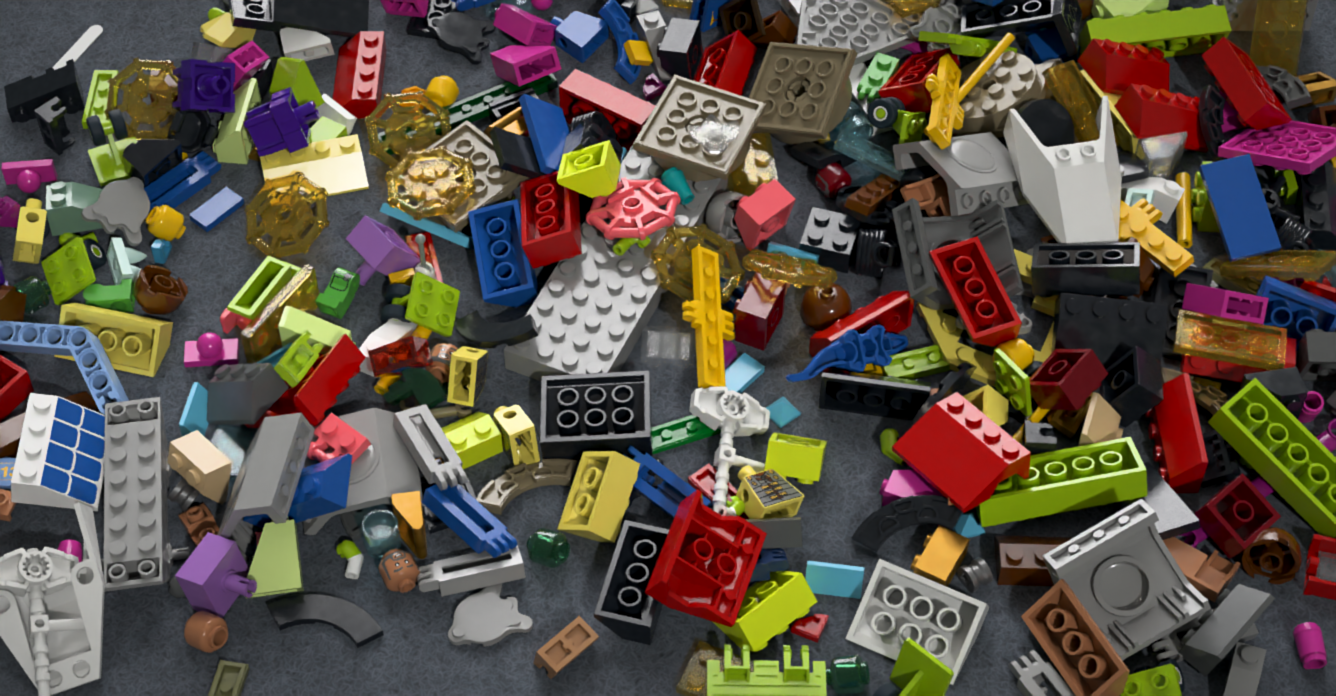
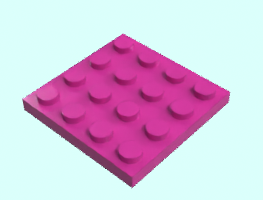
[1218,120,1336,174]

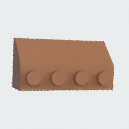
[1021,579,1130,696]

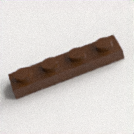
[844,172,901,216]

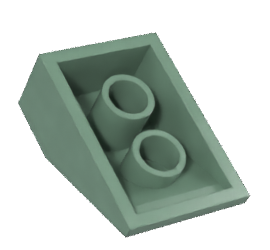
[46,181,103,236]

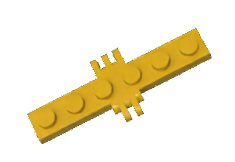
[925,53,964,150]
[1118,198,1194,277]
[682,246,735,389]

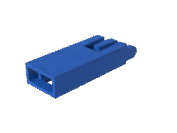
[144,151,221,218]
[623,445,713,519]
[422,481,517,558]

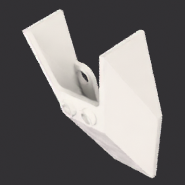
[1003,96,1122,243]
[0,502,105,696]

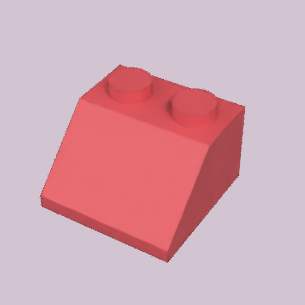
[734,179,796,251]

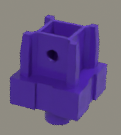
[172,59,235,114]
[244,87,320,157]

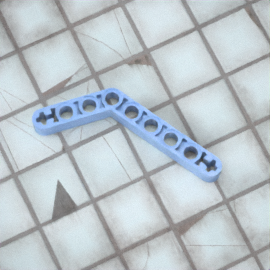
[0,321,129,415]

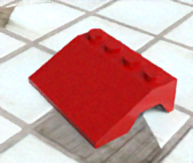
[245,333,366,428]
[892,392,1031,513]
[645,489,767,627]

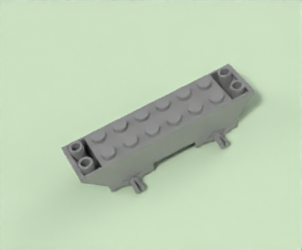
[101,397,190,592]

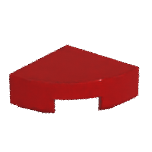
[791,614,829,643]

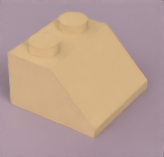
[1078,392,1124,446]
[167,430,232,505]

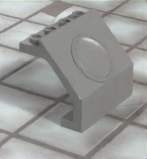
[893,132,1029,216]
[302,408,424,535]
[218,413,315,562]
[1042,499,1211,661]

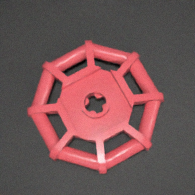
[586,177,681,240]

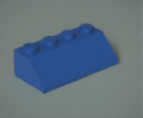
[468,199,539,307]
[243,454,352,528]

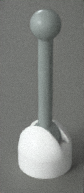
[414,234,435,279]

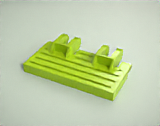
[918,31,1017,57]
[707,645,827,696]

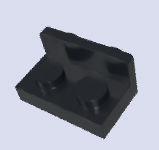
[1201,430,1241,488]

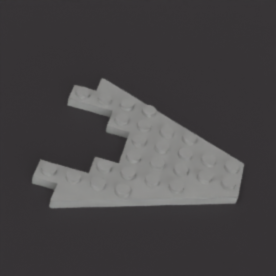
[796,0,962,66]

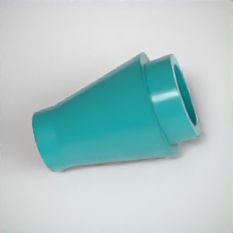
[661,167,695,205]

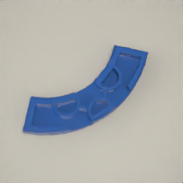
[598,0,642,85]

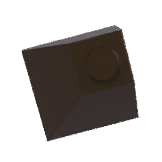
[719,0,766,42]

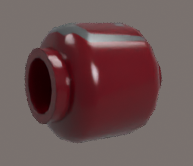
[815,162,852,199]

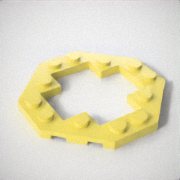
[916,249,1059,387]

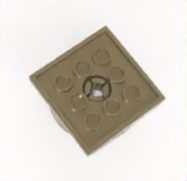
[749,42,857,144]
[952,51,1055,138]
[633,74,766,182]
[391,120,529,233]

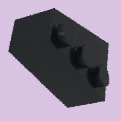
[4,59,85,123]

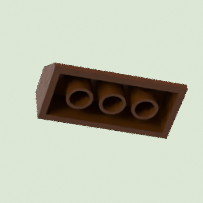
[994,535,1074,586]

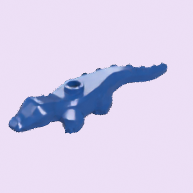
[786,325,909,383]

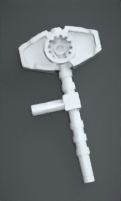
[689,386,770,511]
[0,547,84,696]

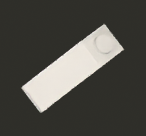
[1121,177,1185,224]
[359,320,418,379]

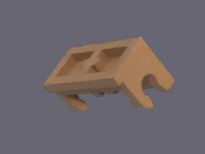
[533,616,599,679]

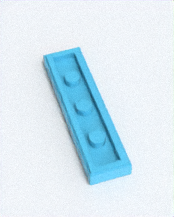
[380,203,474,249]

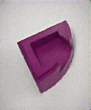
[643,73,667,101]

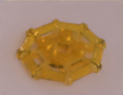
[104,57,181,140]
[364,90,451,171]
[385,145,476,221]
[244,172,330,259]
[651,223,745,304]
[742,249,837,290]

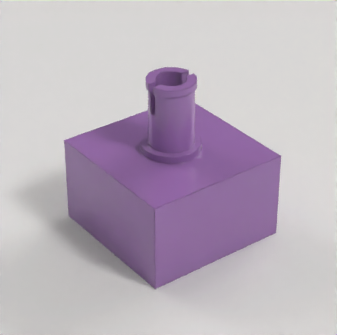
[346,215,421,286]
[175,532,257,618]

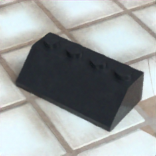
[961,0,1056,39]
[1294,161,1336,251]
[1031,242,1140,298]
[819,368,931,421]
[594,520,669,645]

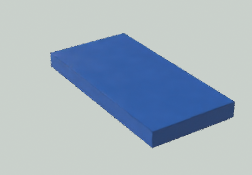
[519,94,570,174]
[1199,154,1282,262]

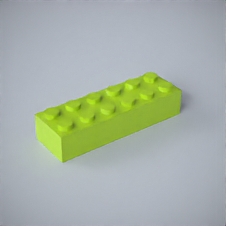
[1079,4,1232,58]
[1208,378,1336,538]
[974,437,1147,527]

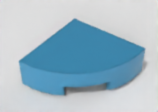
[151,239,172,264]

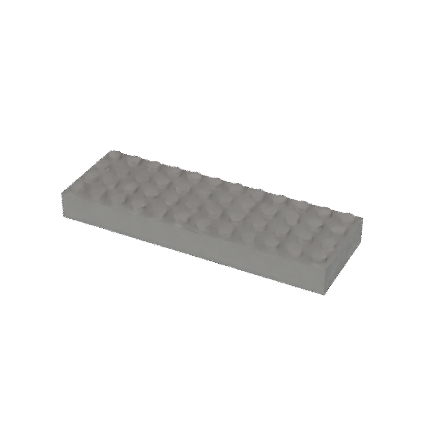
[504,145,728,381]

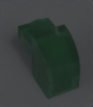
[383,368,448,409]

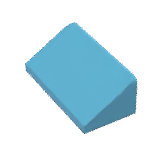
[179,382,209,437]
[805,561,864,599]

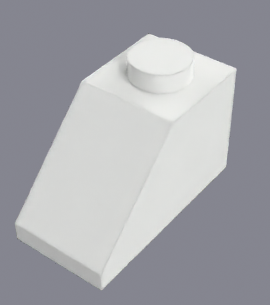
[280,27,335,61]

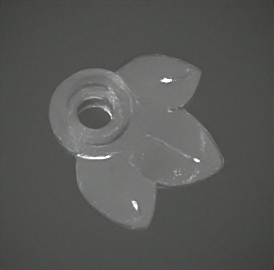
[689,114,740,154]

